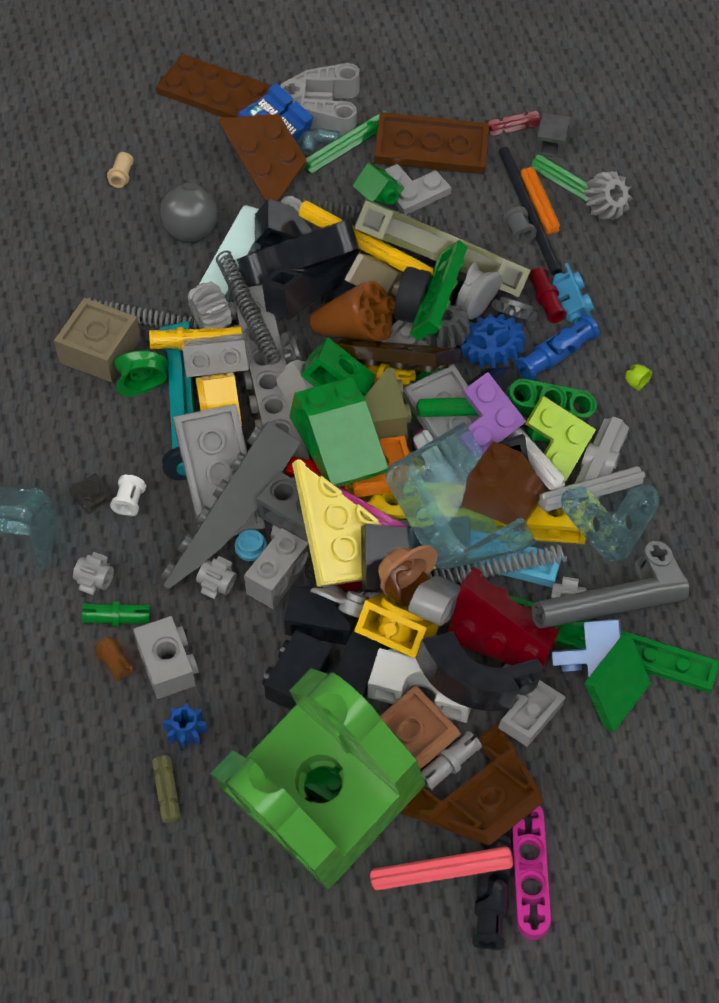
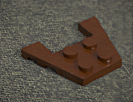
[400,723,544,845]

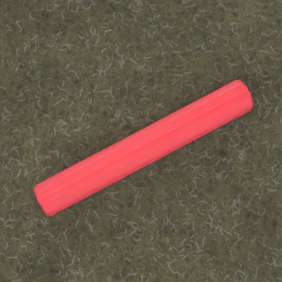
[370,847,513,890]

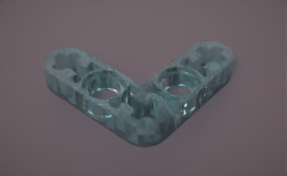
[561,484,659,561]

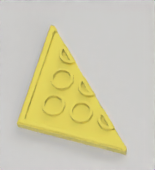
[292,460,437,587]

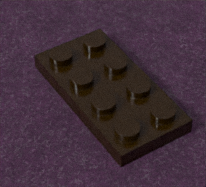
[333,339,461,372]

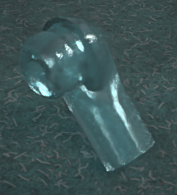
[300,128,339,150]

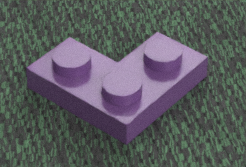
[457,372,526,461]

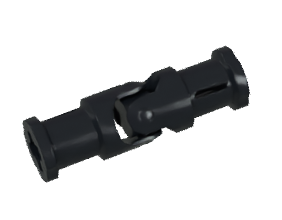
[472,835,512,950]

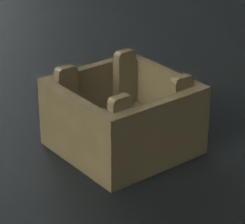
[54,298,141,383]

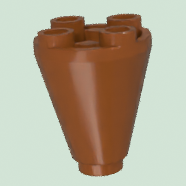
[310,281,395,342]

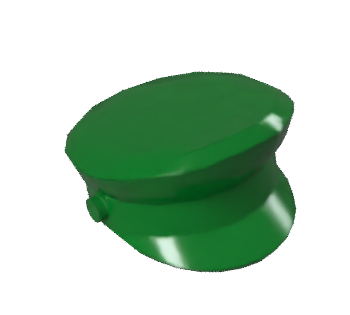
[114,350,169,397]

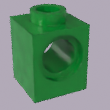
[353,162,405,206]

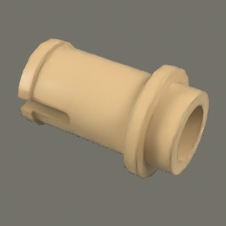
[107,152,133,188]

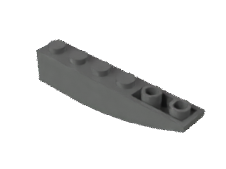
[160,421,301,590]

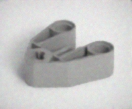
[280,63,360,136]

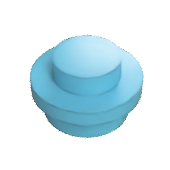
[234,529,267,561]

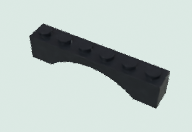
[262,200,398,320]

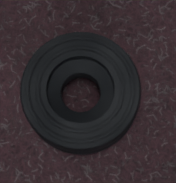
[394,267,431,323]

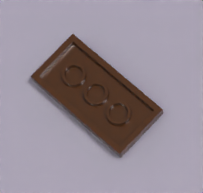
[156,54,273,118]
[374,112,489,174]

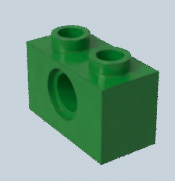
[301,337,375,397]

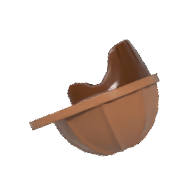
[378,545,438,607]

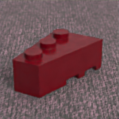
[448,566,560,669]

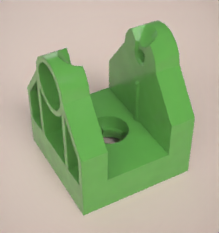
[210,668,426,890]

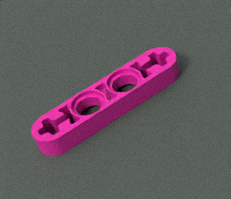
[511,806,551,940]

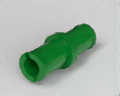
[82,601,151,627]

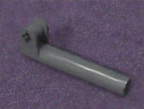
[532,541,690,629]

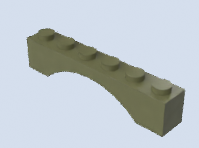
[354,198,531,297]

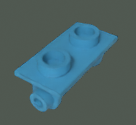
[552,263,595,325]

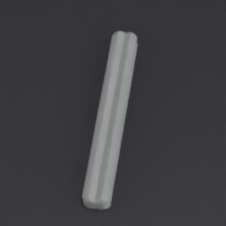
[538,466,645,512]

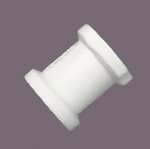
[110,475,146,516]

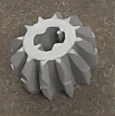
[583,171,633,220]
[187,281,232,328]

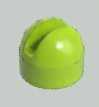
[625,364,652,391]

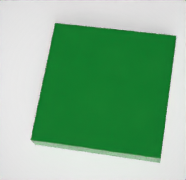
[584,635,651,732]

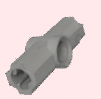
[575,417,629,505]

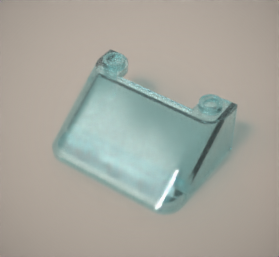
[386,422,536,569]

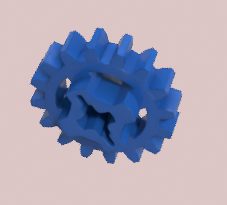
[460,314,525,368]

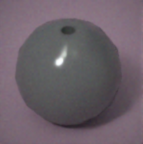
[159,183,218,243]

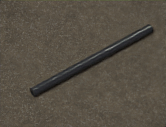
[498,147,562,276]

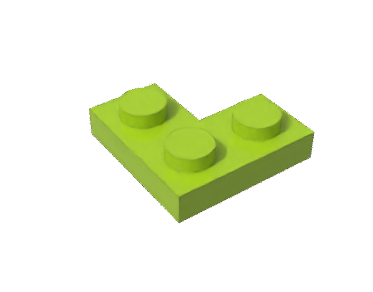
[525,396,596,483]

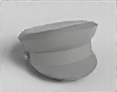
[456,261,502,320]

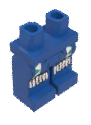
[238,83,313,141]

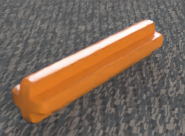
[521,167,560,234]

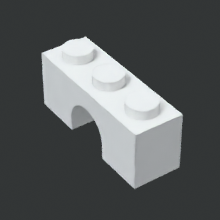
[368,648,471,723]

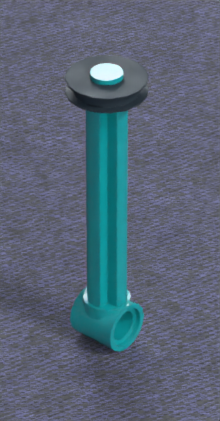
[160,321,195,481]

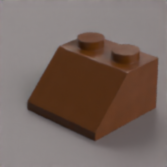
[462,441,546,531]

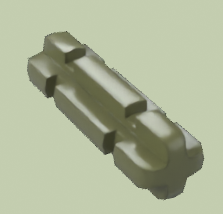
[152,755,181,823]

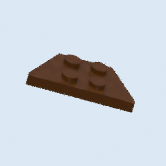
[218,114,307,202]

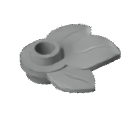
[310,583,367,617]

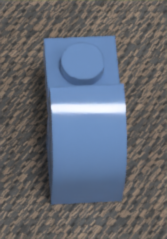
[552,619,621,677]

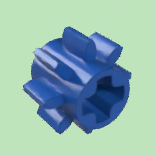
[163,703,207,750]

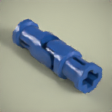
[515,315,600,380]

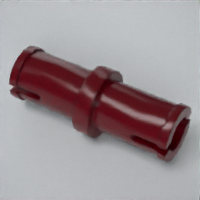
[528,267,566,323]

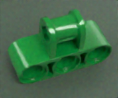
[504,379,596,444]

